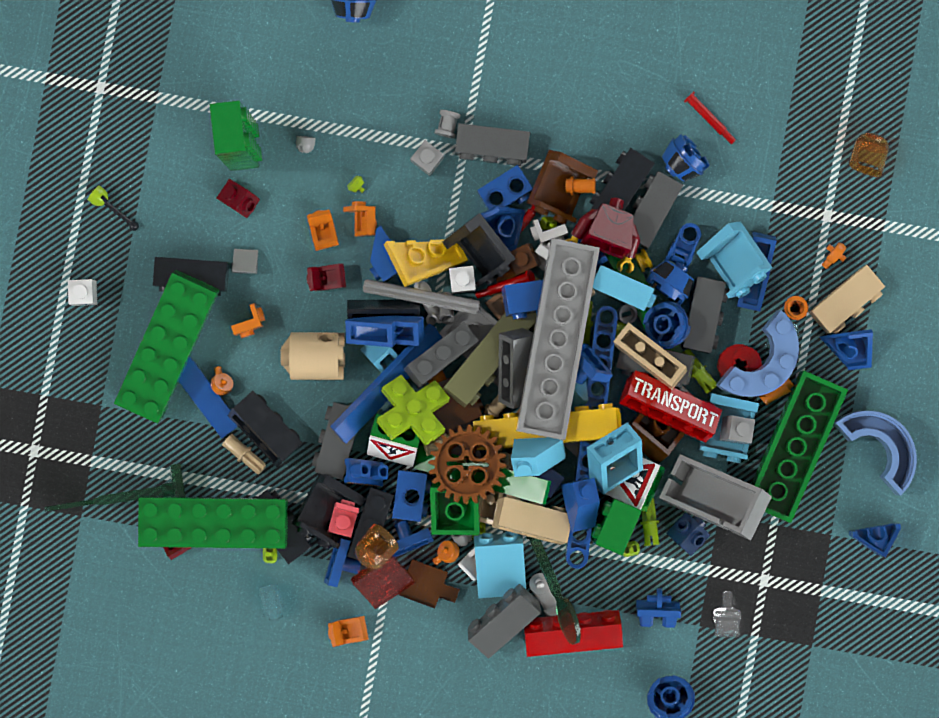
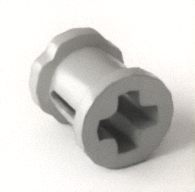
[434,110,461,139]

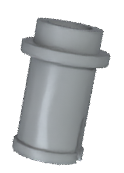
[439,292,455,324]

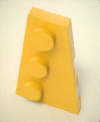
[384,239,468,287]

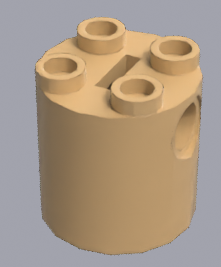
[281,332,345,380]

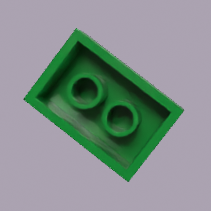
[591,497,642,556]

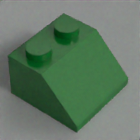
[430,480,480,535]

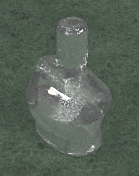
[714,591,741,637]

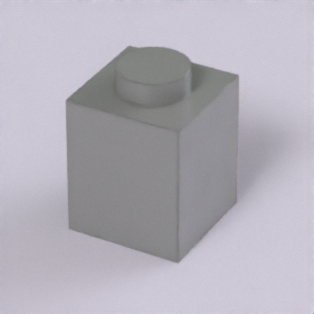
[410,140,444,176]
[719,415,755,444]

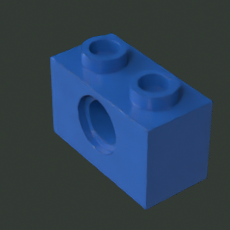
[392,470,432,522]

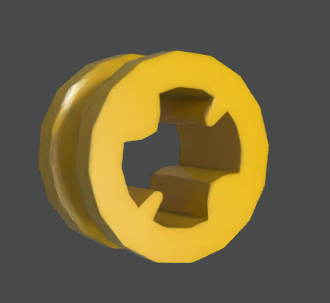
[635,248,653,273]

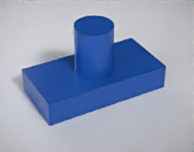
[576,344,613,384]
[383,520,434,559]
[324,537,361,587]

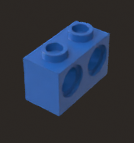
[477,165,533,210]

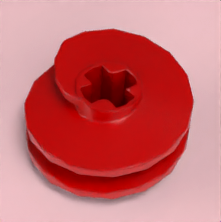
[717,344,762,378]

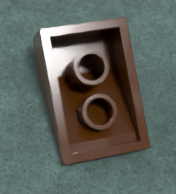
[629,386,695,464]

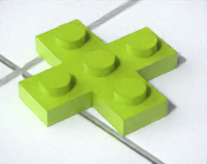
[377,375,450,446]

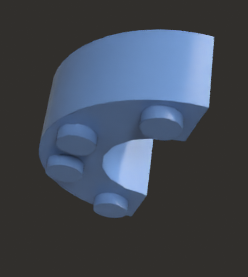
[716,310,799,397]
[833,411,917,496]

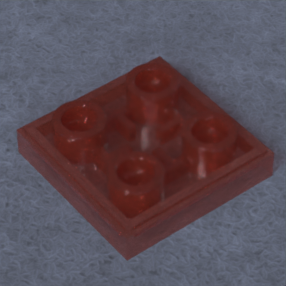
[350,552,415,609]

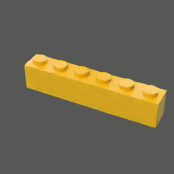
[473,403,622,451]

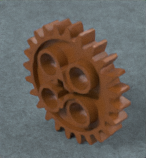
[428,424,508,504]

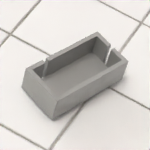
[659,454,772,540]

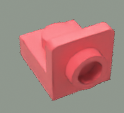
[327,500,360,538]

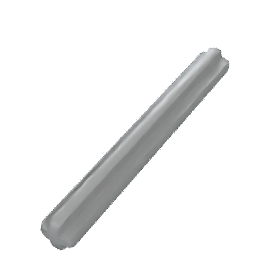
[363,279,480,314]

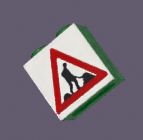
[367,414,420,467]
[597,458,666,512]

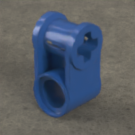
[664,223,701,269]

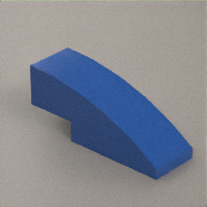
[737,232,777,311]
[345,316,424,347]

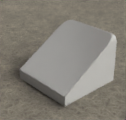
[232,249,258,274]

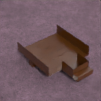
[399,559,460,609]

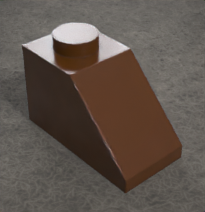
[496,243,542,283]

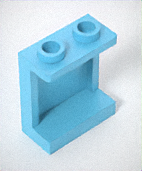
[696,221,773,298]
[698,393,759,464]
[474,531,526,599]

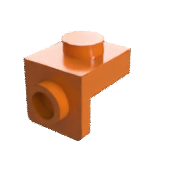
[343,201,377,237]
[307,210,339,251]
[231,303,265,339]
[328,616,369,647]

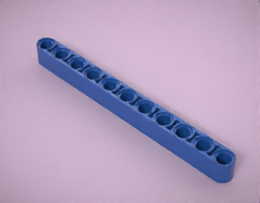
[565,306,618,569]

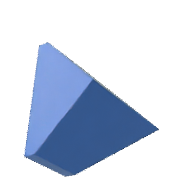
[481,206,526,251]
[820,329,873,370]
[849,523,901,558]

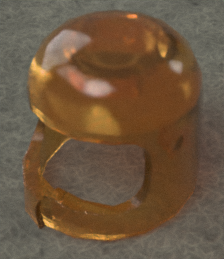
[849,133,889,177]
[355,523,399,570]

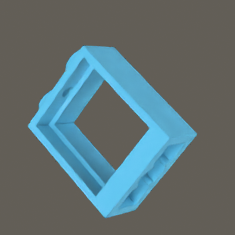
[593,265,657,311]
[587,422,643,495]

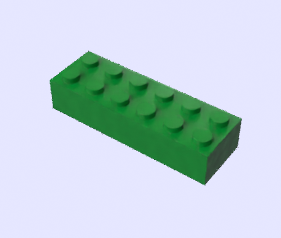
[209,100,262,171]
[114,270,220,424]
[751,370,848,523]
[138,497,288,549]

